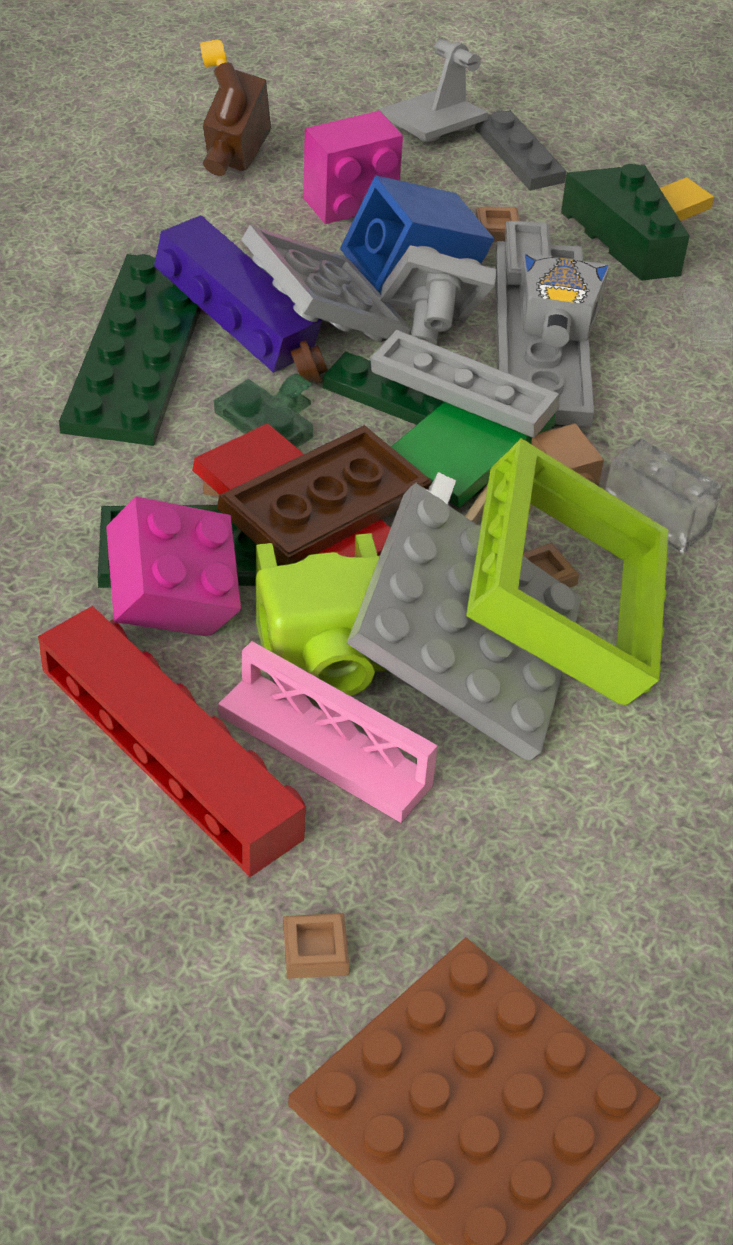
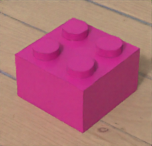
[303,110,403,224]
[106,496,241,636]

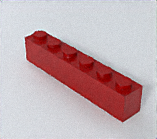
[38,606,306,877]

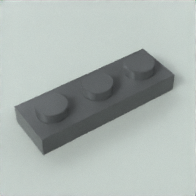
[475,110,567,191]

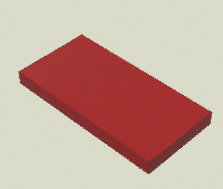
[192,423,391,557]

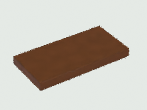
[217,425,432,566]

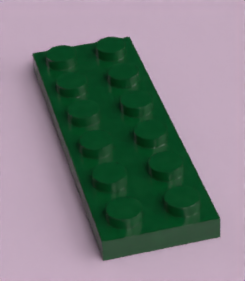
[59,254,201,446]

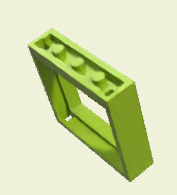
[466,438,669,705]

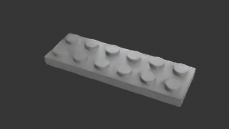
[495,241,594,427]

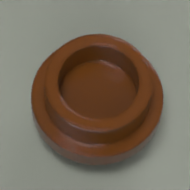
[291,340,328,385]

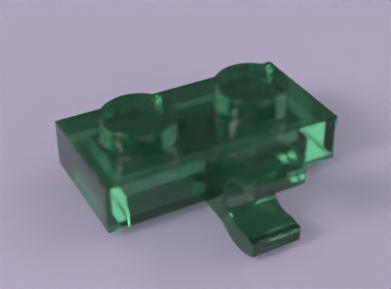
[214,373,313,448]

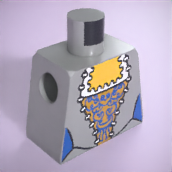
[519,253,609,348]

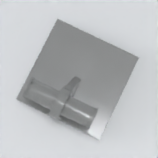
[379,39,488,142]

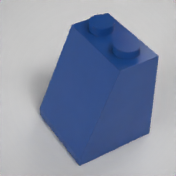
[340,175,494,294]

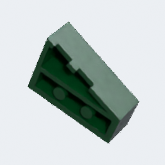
[561,164,690,281]

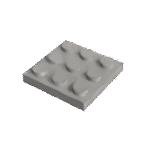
[241,225,411,342]

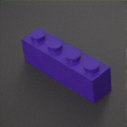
[154,215,322,373]

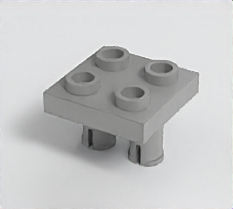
[380,245,497,345]

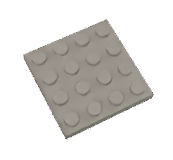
[347,482,582,760]

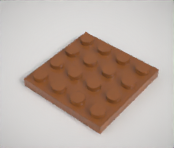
[288,937,661,1245]

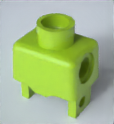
[256,533,387,696]

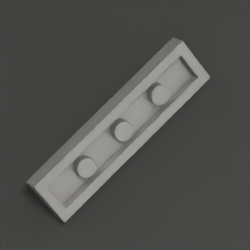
[370,330,559,438]

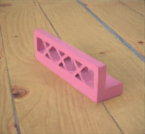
[218,641,438,823]

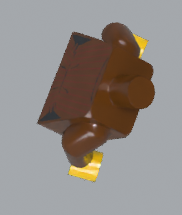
[200,39,271,176]

